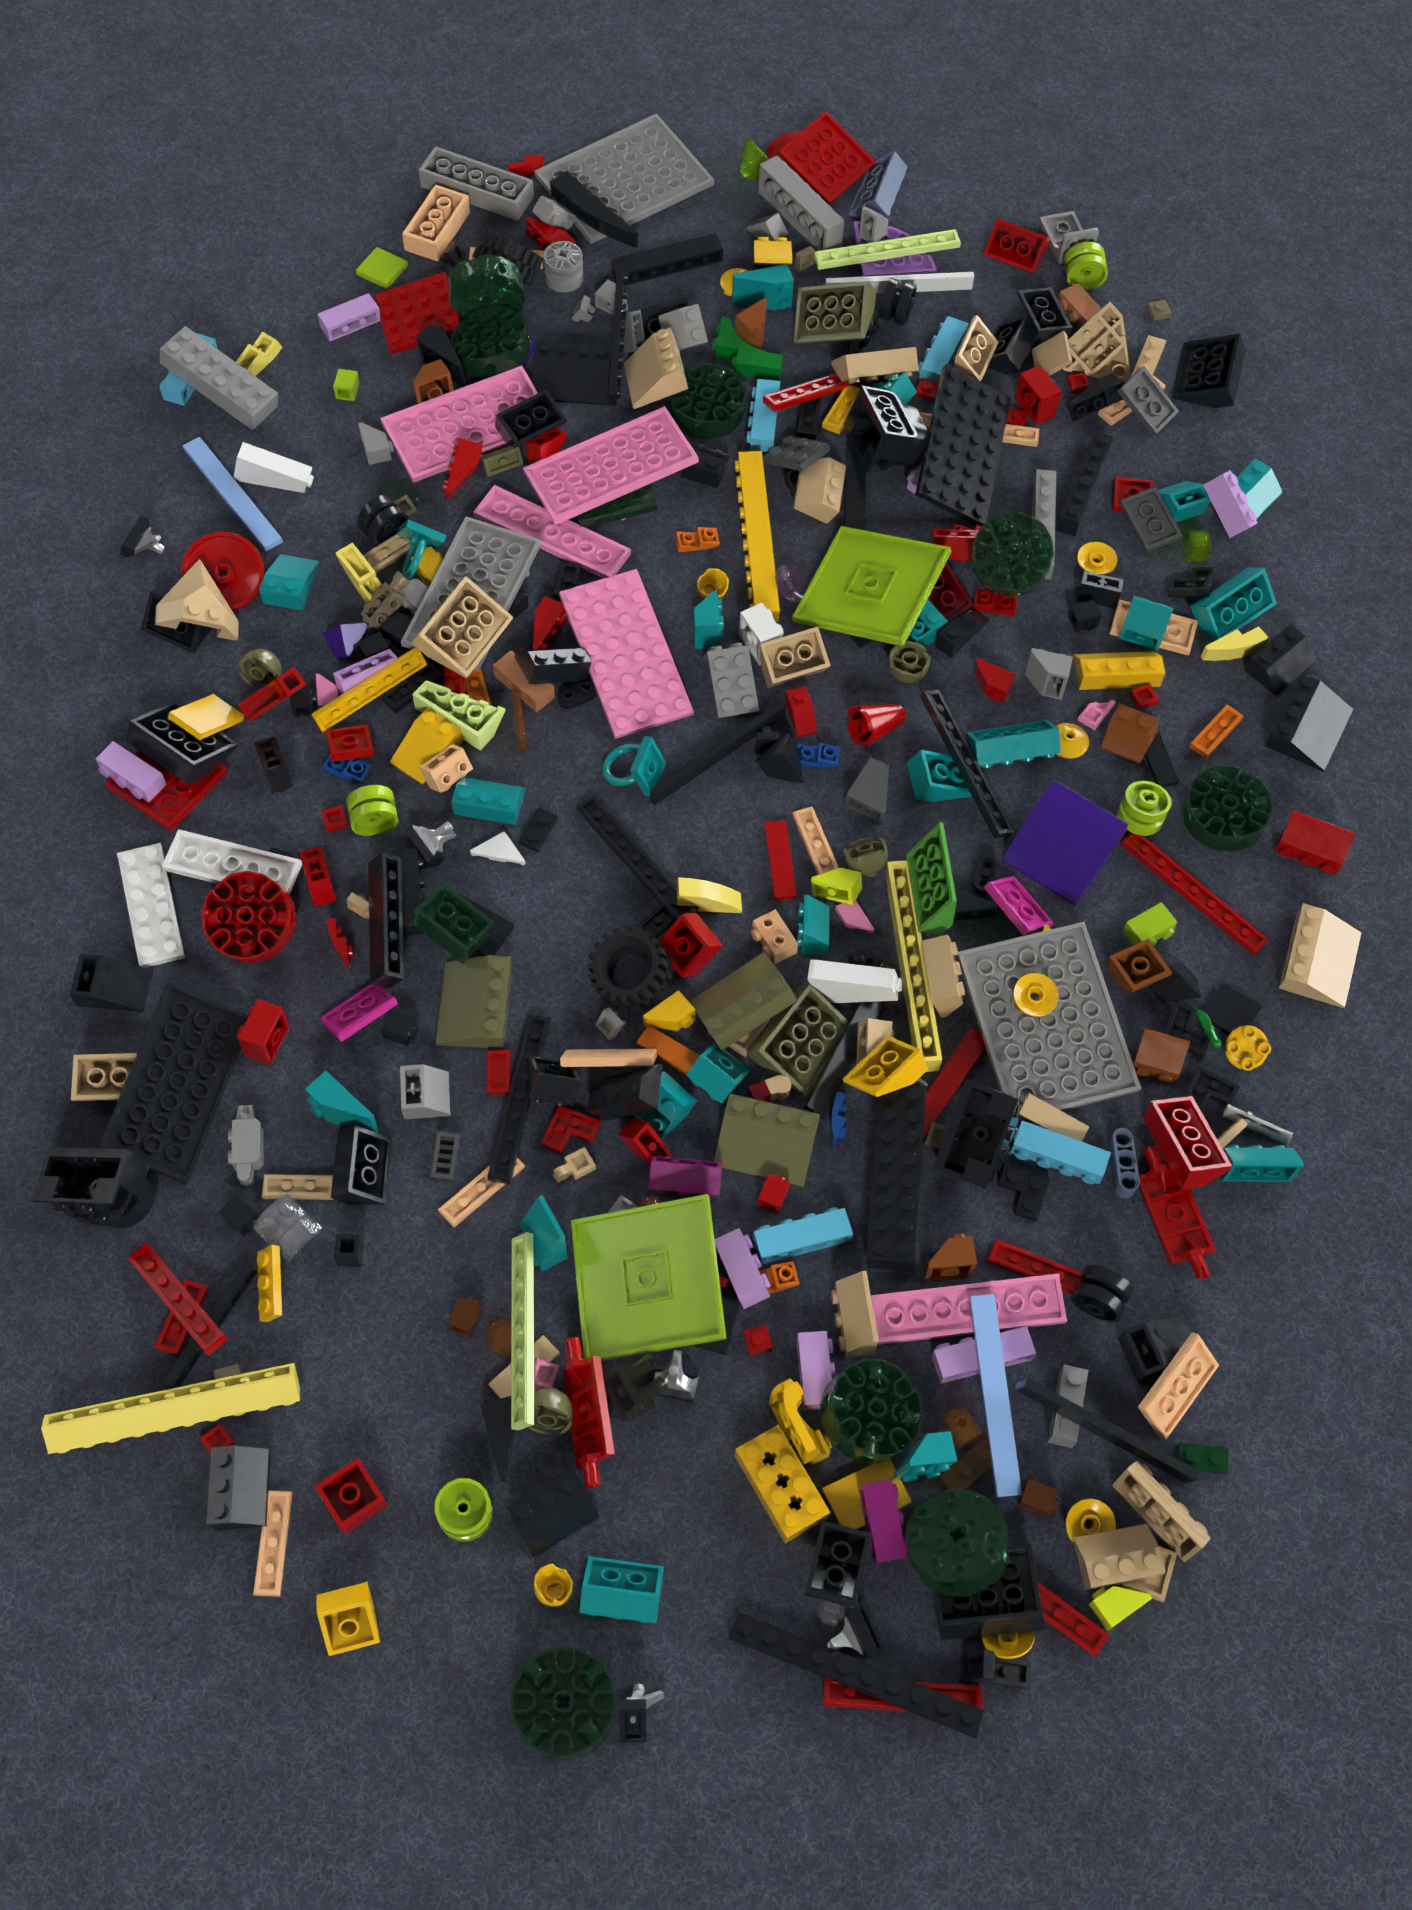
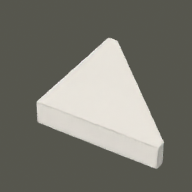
[470,832,525,866]

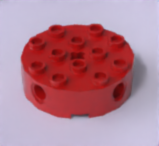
[201,871,297,963]

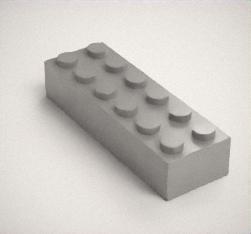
[419,146,534,221]
[758,156,844,251]
[160,326,278,431]

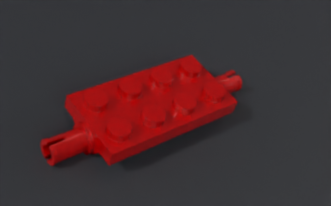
[1138,1145,1216,1281]
[563,1337,615,1489]

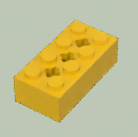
[734,1424,830,1544]

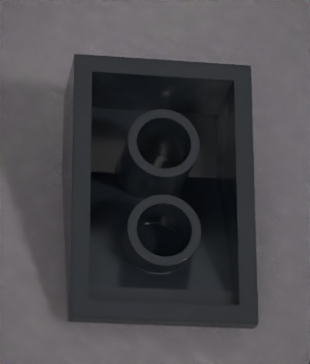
[416,323,468,387]
[804,1520,872,1609]

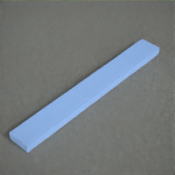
[182,437,283,551]
[969,1294,1022,1498]

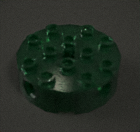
[448,255,525,326]
[451,306,531,379]
[669,363,746,439]
[970,511,1054,597]
[1181,766,1273,851]
[820,1359,923,1464]
[906,1489,1009,1597]
[510,1646,617,1761]

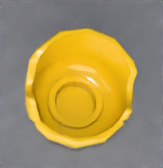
[697,568,729,599]
[533,1564,573,1607]

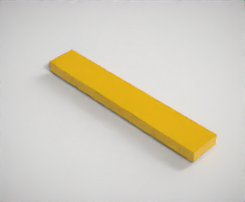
[311,647,427,733]

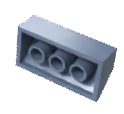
[848,151,908,218]

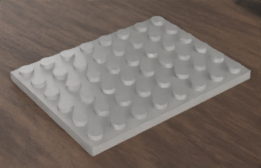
[534,114,714,244]
[956,922,1141,1122]

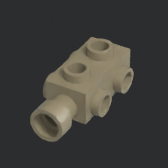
[361,571,411,631]

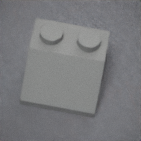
[658,304,708,351]

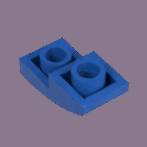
[797,743,840,768]
[322,754,371,784]
[830,1092,848,1146]

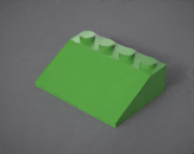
[906,822,957,935]

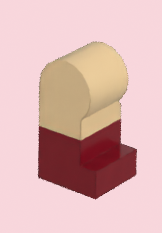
[748,1075,792,1102]

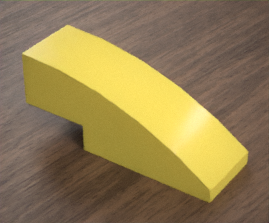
[236,332,283,376]
[335,543,385,609]
[1201,626,1269,661]
[676,877,742,913]

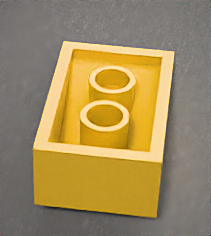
[753,237,792,265]
[390,707,463,784]
[843,1036,928,1097]

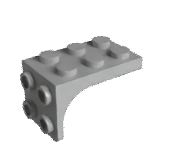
[1039,211,1099,264]
[703,643,759,718]

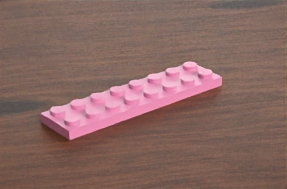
[473,485,631,579]
[871,1274,1067,1345]

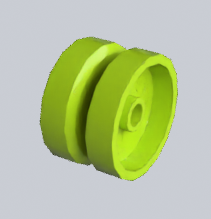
[1064,242,1108,290]
[1117,781,1171,836]
[346,785,399,836]
[434,1478,493,1541]

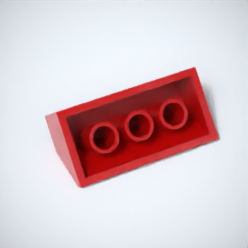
[1143,1096,1232,1190]

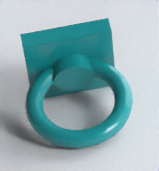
[396,519,446,580]
[602,736,666,797]

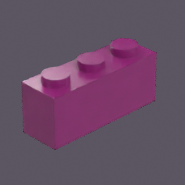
[649,1156,722,1198]
[858,1479,909,1563]

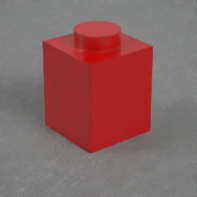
[757,1174,790,1215]

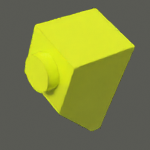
[811,868,862,905]
[1088,1586,1152,1631]

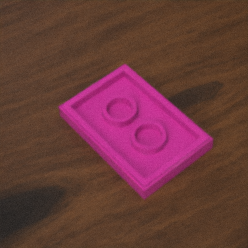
[984,876,1054,936]
[320,984,398,1042]

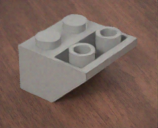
[1025,648,1073,700]
[400,1064,451,1119]

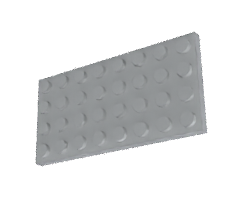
[401,516,541,671]

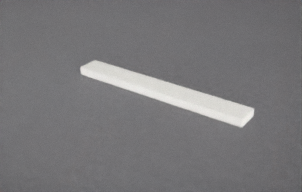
[825,272,974,294]

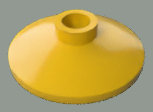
[1077,542,1118,575]
[1056,723,1089,759]
[1013,973,1059,1017]
[1065,1499,1116,1543]
[982,1631,1034,1659]

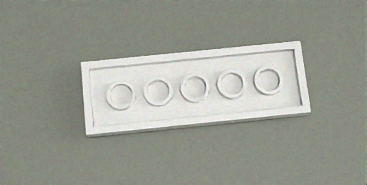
[162,829,302,895]
[117,843,185,968]

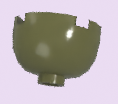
[888,641,931,684]
[238,648,282,687]
[844,837,888,877]
[528,1387,573,1434]

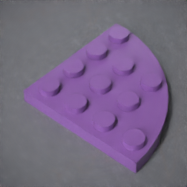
[853,221,937,277]

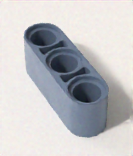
[1109,1128,1140,1199]

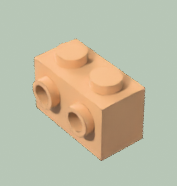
[419,744,473,793]
[751,909,798,964]

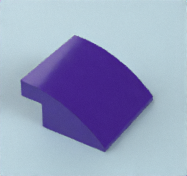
[1002,780,1128,906]

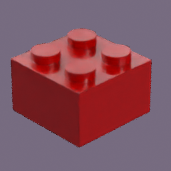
[1015,365,1061,425]
[659,913,723,977]
[237,999,290,1065]
[314,1458,388,1535]

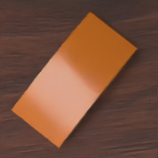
[675,527,720,552]
[759,1261,800,1294]

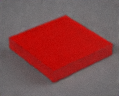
[1112,477,1154,512]
[326,725,374,762]

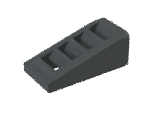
[624,310,645,352]
[430,1131,461,1180]

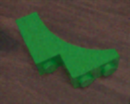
[712,317,783,381]

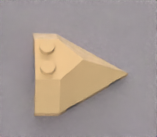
[1063,302,1131,384]
[155,559,239,640]

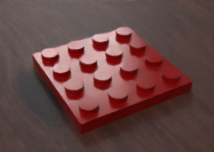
[777,111,876,205]
[374,272,463,354]
[105,750,228,832]

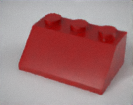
[983,218,1051,273]
[1275,810,1356,875]

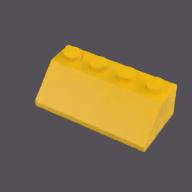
[1073,651,1165,690]

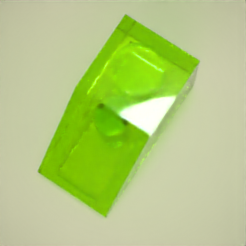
[741,138,769,181]
[1181,528,1212,562]

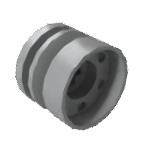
[544,241,584,293]

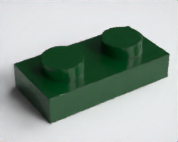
[1177,1443,1229,1474]

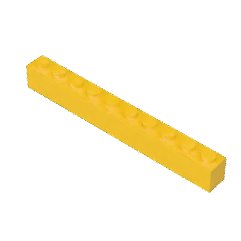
[734,451,780,622]

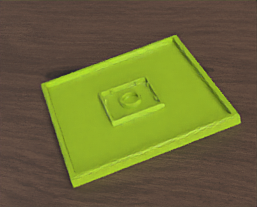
[792,526,952,646]
[571,1194,726,1361]

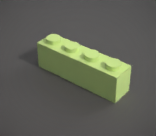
[412,681,505,751]

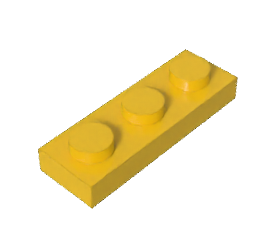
[822,385,860,434]
[257,1245,282,1322]

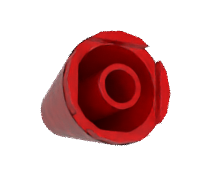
[846,704,906,747]

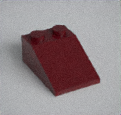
[928,562,974,623]

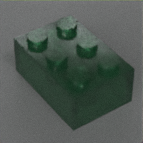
[411,882,495,964]

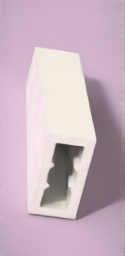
[234,442,314,493]
[807,960,902,1003]

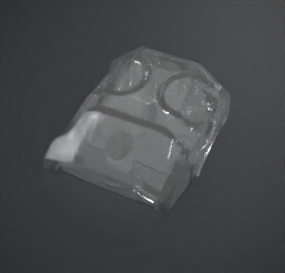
[253,1194,323,1263]

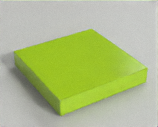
[356,247,408,289]

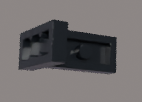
[960,1650,1031,1690]

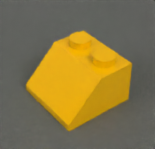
[316,1582,380,1656]

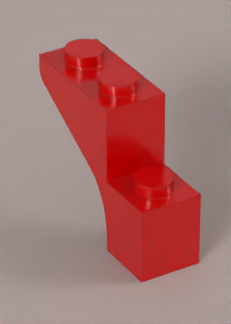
[237,667,307,722]

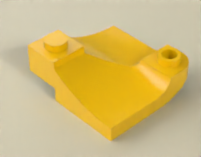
[769,1379,832,1465]

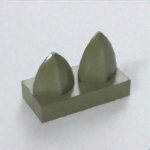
[481,445,523,477]

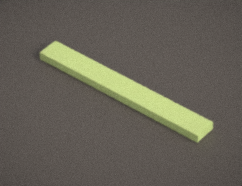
[814,229,961,270]
[511,1232,534,1430]

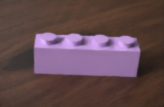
[932,1326,1036,1384]

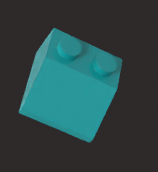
[686,1042,751,1104]

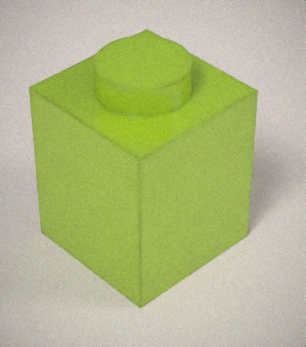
[333,369,360,401]

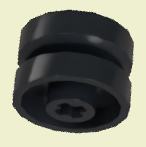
[879,278,917,326]
[357,495,409,546]
[1071,1265,1133,1323]

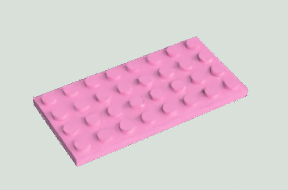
[380,366,538,483]
[523,406,699,525]
[559,569,694,739]

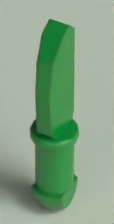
[1196,1010,1221,1049]

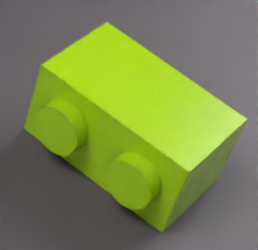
[1122,902,1177,946]

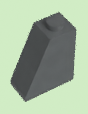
[845,757,889,824]

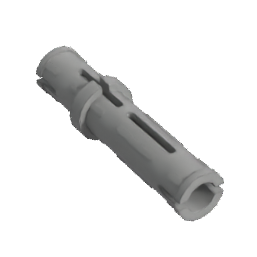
[1222,1104,1293,1146]

